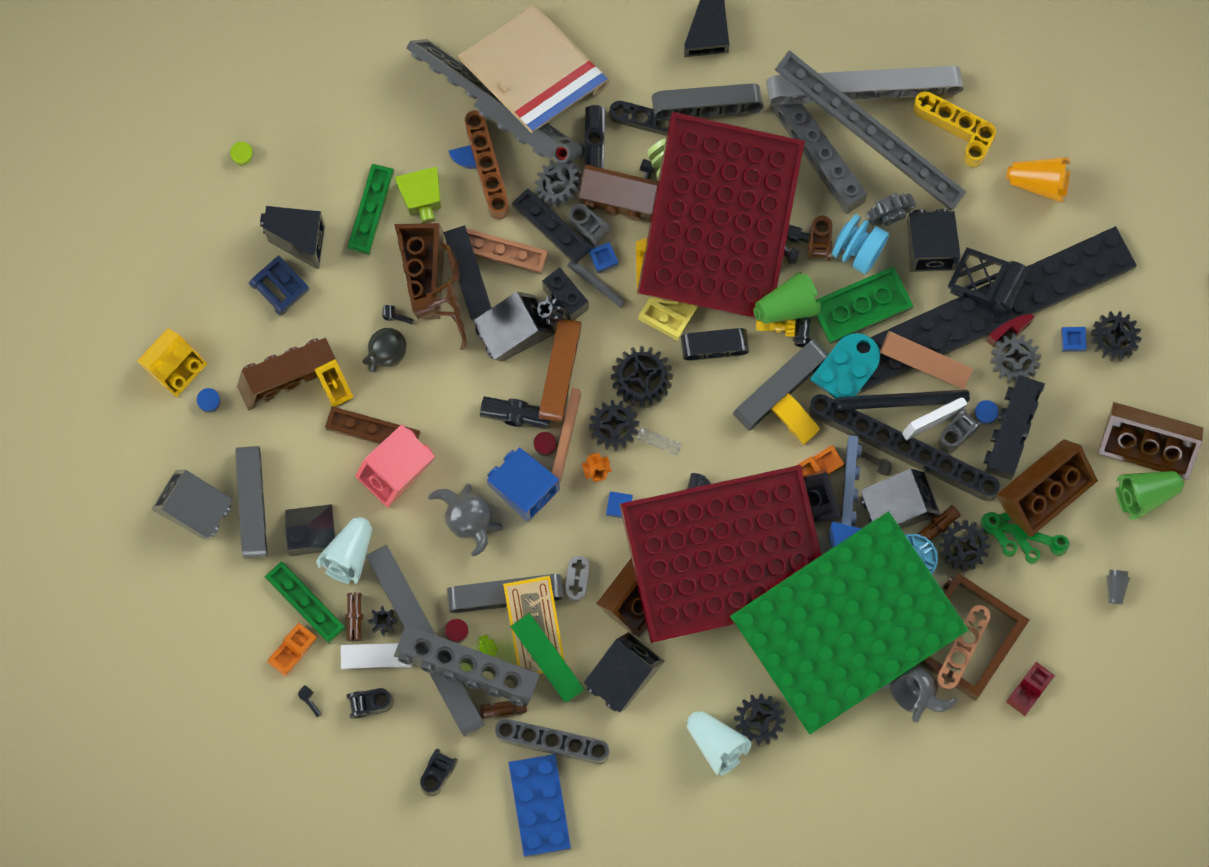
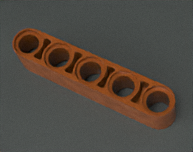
[464,110,509,220]
[539,319,582,422]

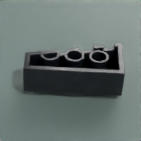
[983,375,1045,480]

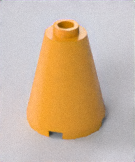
[1006,157,1071,203]

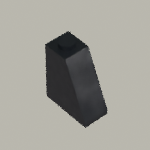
[684,0,730,57]

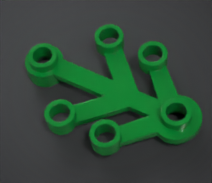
[980,512,1070,564]

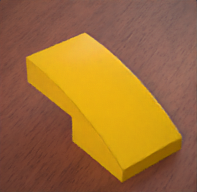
[772,393,821,445]

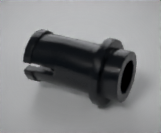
[793,317,811,348]

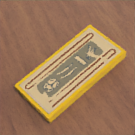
[503,575,565,674]

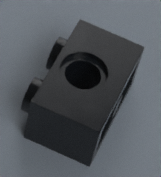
[542,267,589,320]

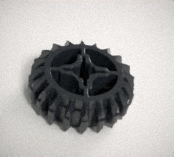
[611,346,673,408]

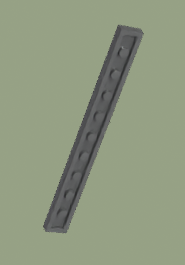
[774,50,966,211]

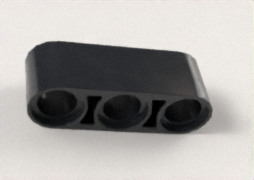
[681,328,749,361]

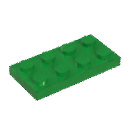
[816,266,913,344]

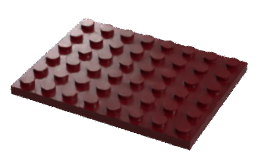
[637,112,805,318]
[619,465,822,643]

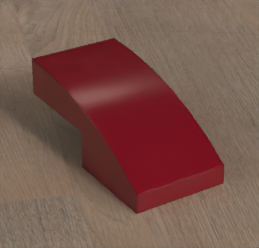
[987,314,1035,347]
[1006,662,1055,716]

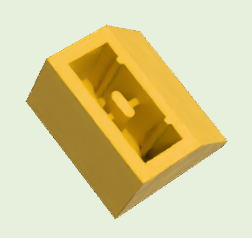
[137,328,207,397]

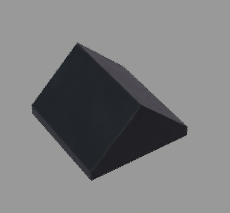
[804,469,841,522]

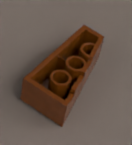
[394,223,444,319]
[237,337,337,411]

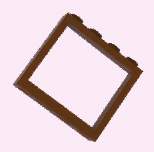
[920,573,1030,701]

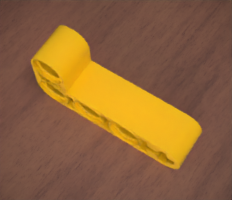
[913,91,996,167]

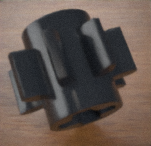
[535,296,566,326]
[368,606,398,637]

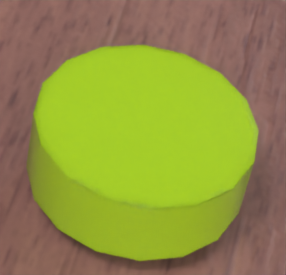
[230,141,253,165]

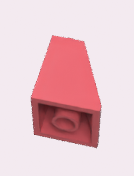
[355,425,435,508]

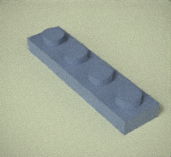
[841,435,862,526]

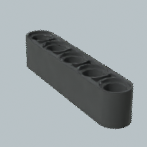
[651,83,764,121]
[733,339,829,431]
[235,446,267,559]
[447,574,564,613]
[495,719,609,764]

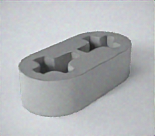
[565,556,589,601]

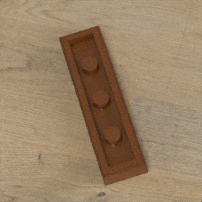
[325,406,421,445]

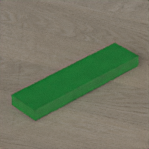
[347,164,394,255]
[264,561,346,644]
[510,612,585,703]

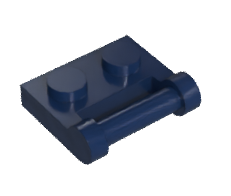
[249,255,310,316]

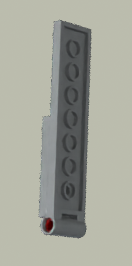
[406,39,585,163]

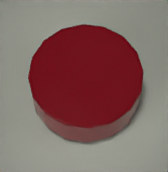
[533,432,557,456]
[445,618,469,643]

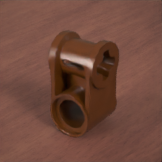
[807,215,832,261]

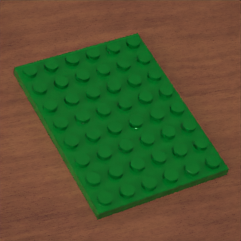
[730,511,969,735]

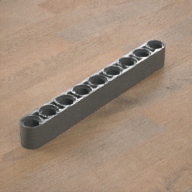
[366,545,485,737]

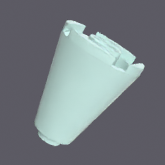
[316,517,372,584]
[687,711,752,776]

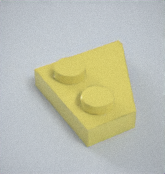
[638,298,699,341]

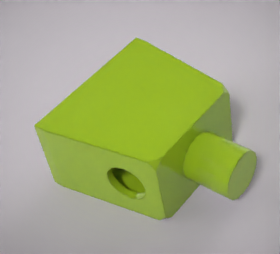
[395,166,441,223]

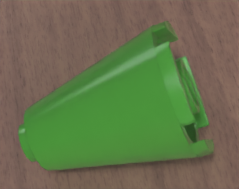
[754,272,821,324]
[1116,471,1184,520]

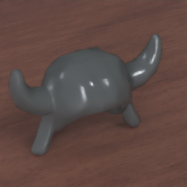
[428,483,503,556]
[881,666,958,723]

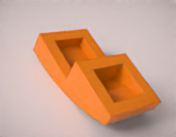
[797,445,845,476]
[267,623,317,677]

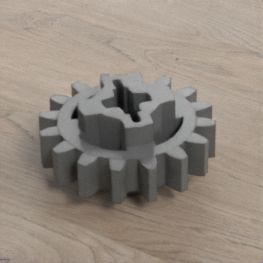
[535,160,583,207]
[867,193,916,226]
[990,333,1041,384]

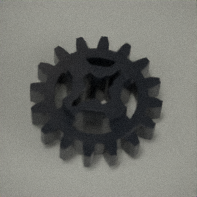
[1090,311,1142,362]
[589,400,639,451]
[938,520,991,571]
[734,693,786,746]

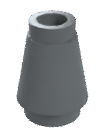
[1106,570,1130,604]

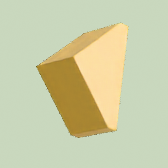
[315,359,354,407]

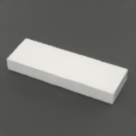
[902,398,967,440]
[341,643,412,670]

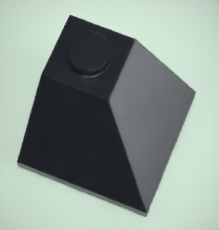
[285,504,335,556]

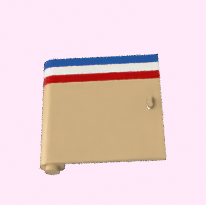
[458,5,610,133]

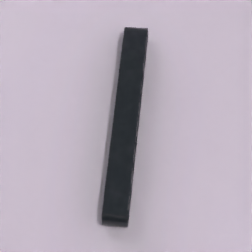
[809,394,1000,501]

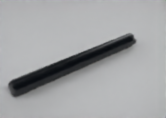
[835,390,970,410]

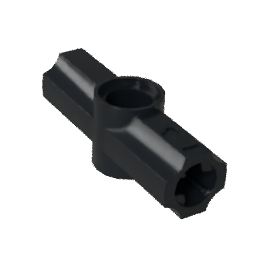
[584,105,605,169]
[480,396,550,429]

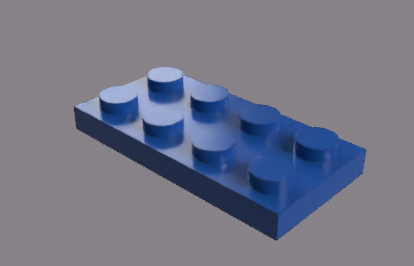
[508,754,571,857]

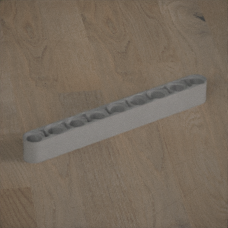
[766,66,964,105]

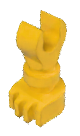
[756,319,795,337]

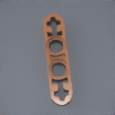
[937,605,990,691]

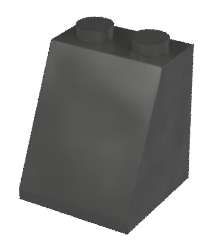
[151,469,233,539]

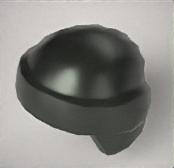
[362,328,407,372]

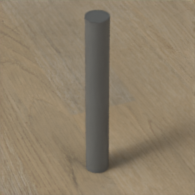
[567,261,626,308]

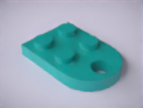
[810,333,880,399]

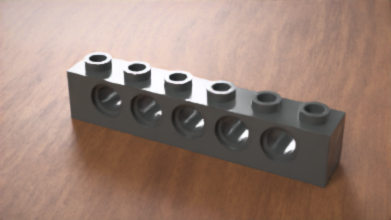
[770,103,867,214]
[394,624,540,706]

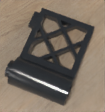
[948,247,1030,314]

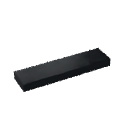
[512,188,592,265]
[443,225,492,319]

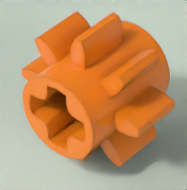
[582,452,612,482]

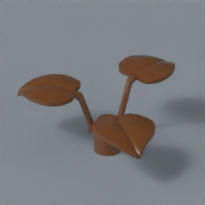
[414,243,467,350]

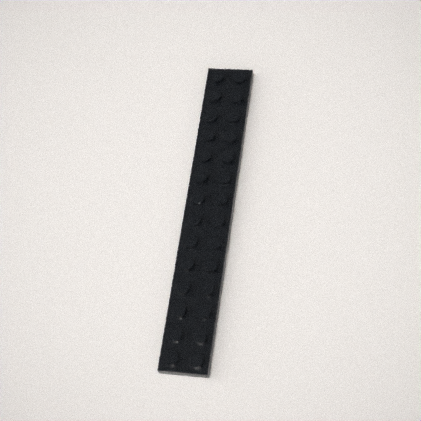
[857,226,1137,394]

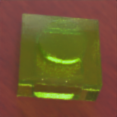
[477,634,498,657]

